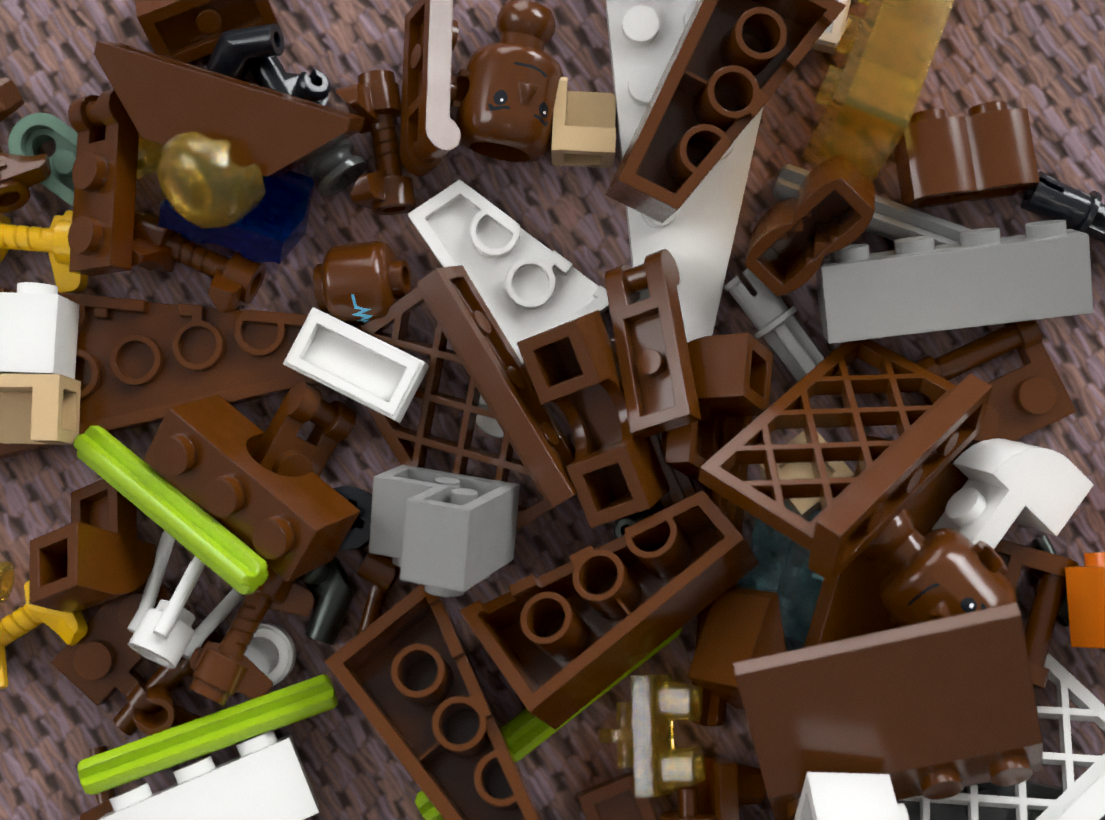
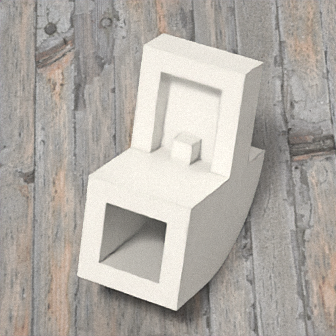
[932,438,1094,549]

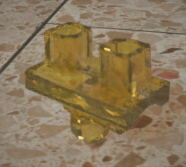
[598,675,705,798]

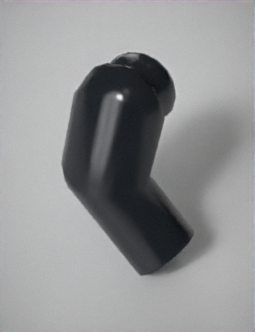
[249,56,331,106]

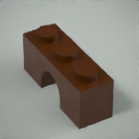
[517,310,670,528]
[143,394,360,582]

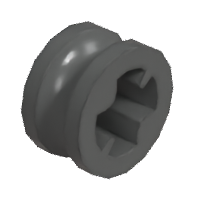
[303,138,368,198]

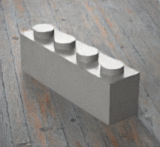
[816,220,1094,344]

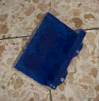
[158,157,314,264]

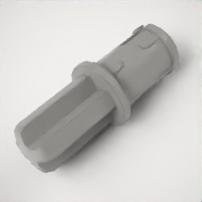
[723,268,825,382]

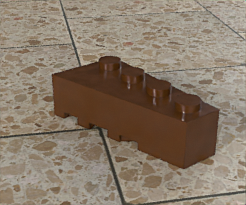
[605,0,847,223]
[458,490,760,730]
[324,584,542,820]

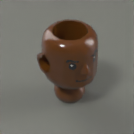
[451,0,564,162]
[861,508,1017,626]

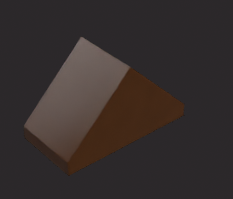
[687,586,786,710]

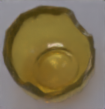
[156,131,266,229]

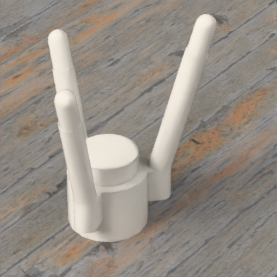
[127,530,244,669]

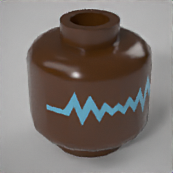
[313,241,412,326]

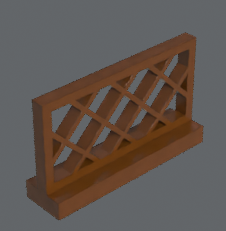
[358,265,577,530]
[699,339,993,582]

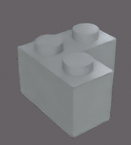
[369,465,520,597]

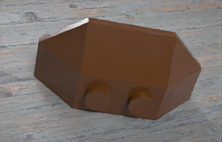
[94,41,365,184]

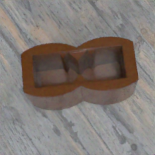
[892,101,1040,209]
[745,154,875,296]

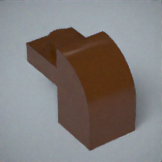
[662,333,773,479]
[29,479,156,612]

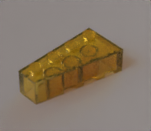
[801,0,954,182]

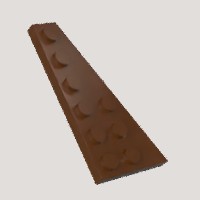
[0,287,320,459]

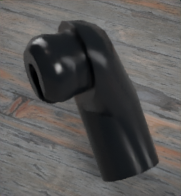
[207,23,284,82]

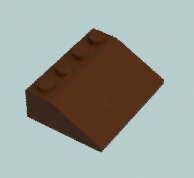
[733,602,1043,820]

